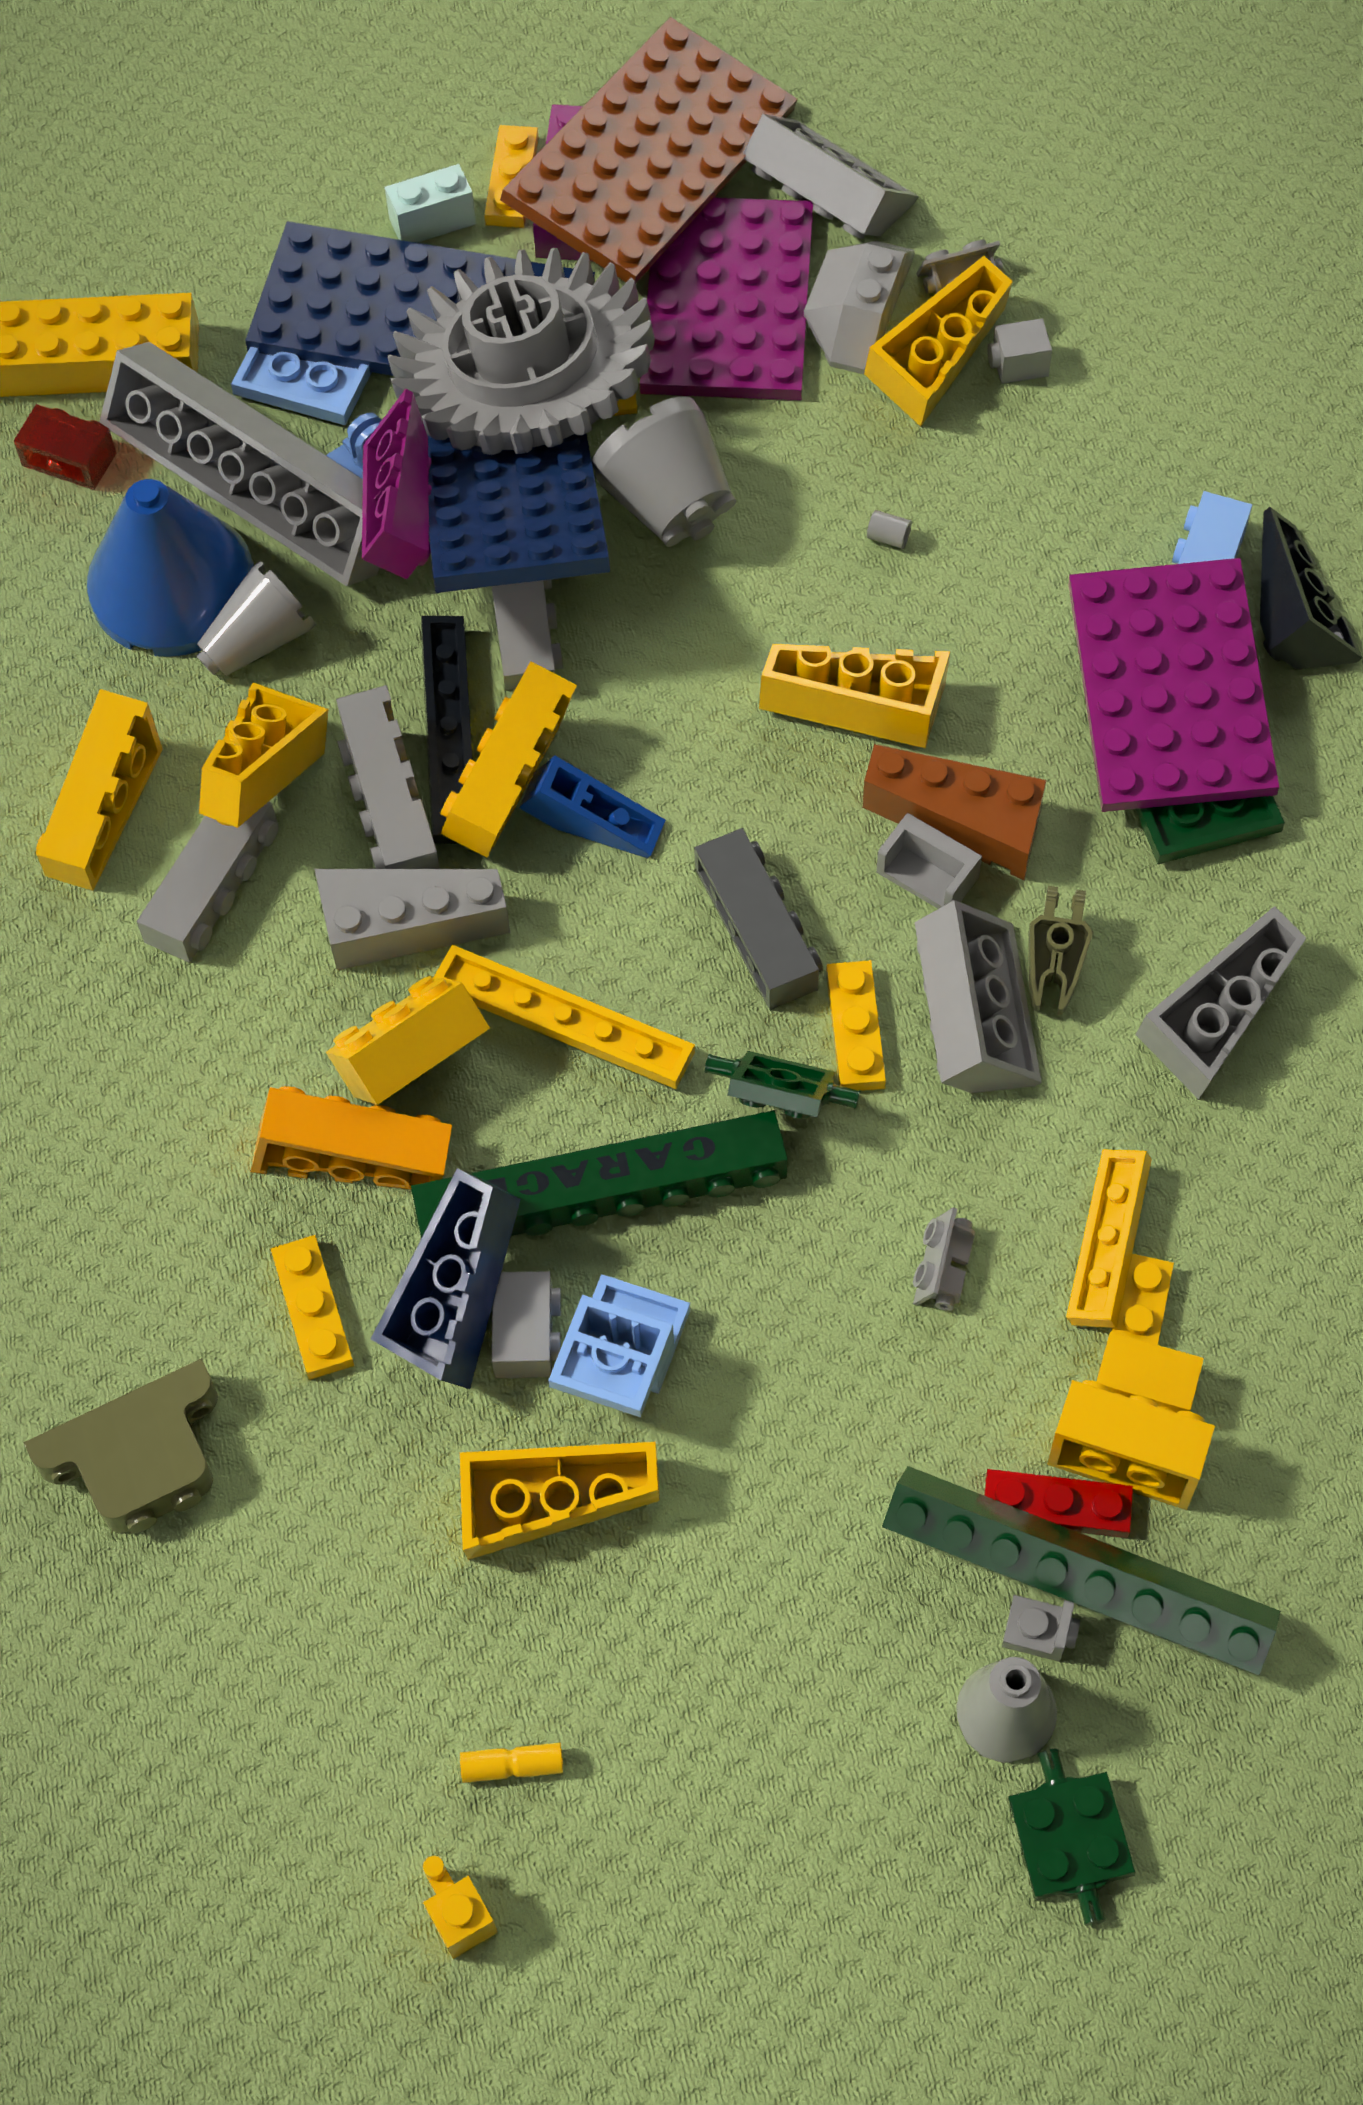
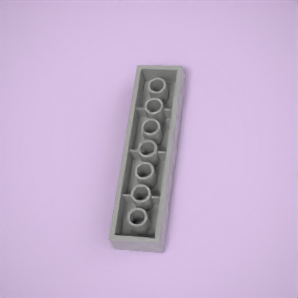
[99,342,380,586]

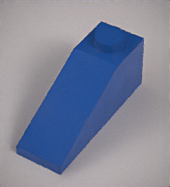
[519,755,666,858]

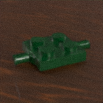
[704,1051,861,1119]
[1008,1748,1135,1926]

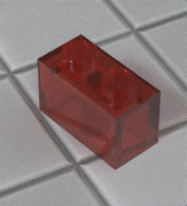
[14,404,117,490]

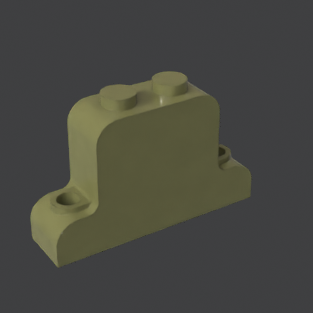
[23,1358,218,1533]

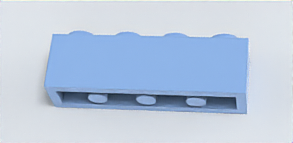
[1172,491,1253,564]

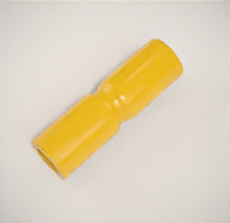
[460,1743,563,1783]

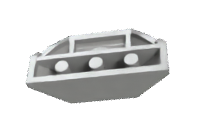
[804,241,915,375]

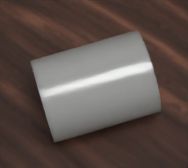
[867,510,912,549]

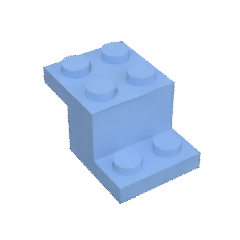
[548,1274,690,1417]

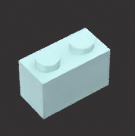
[385,164,476,243]

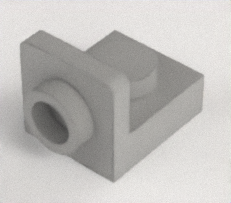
[1002,1595,1080,1662]

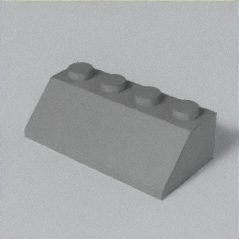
[744,114,918,239]
[915,900,1042,1093]

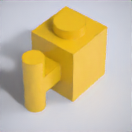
[423,1856,498,1959]

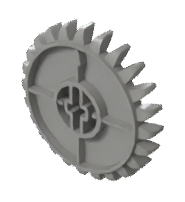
[388,248,654,455]

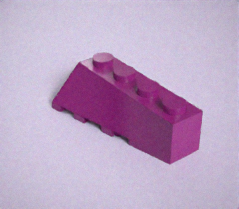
[362,389,431,579]

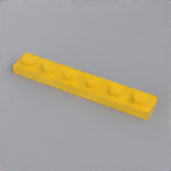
[433,944,695,1089]

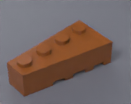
[863,744,1046,880]

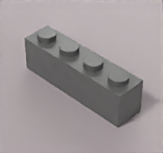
[694,828,823,1010]

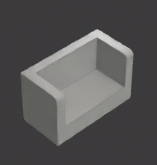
[876,813,982,909]

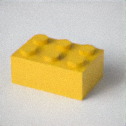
[326,976,490,1105]
[1047,1380,1215,1510]

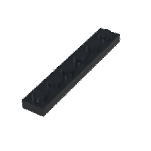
[420,616,473,844]

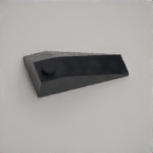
[1260,507,1362,670]

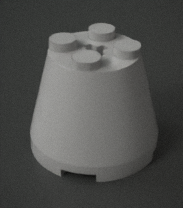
[592,396,736,547]

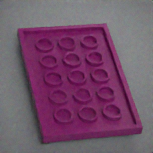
[639,198,813,401]
[1068,558,1279,812]

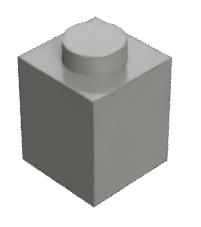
[987,318,1052,384]

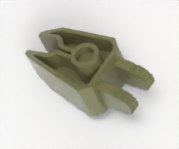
[1028,886,1093,1015]

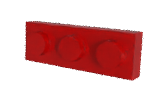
[984,1469,1133,1538]

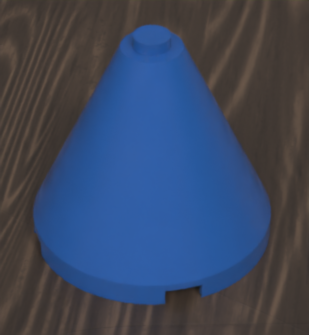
[87,479,254,657]

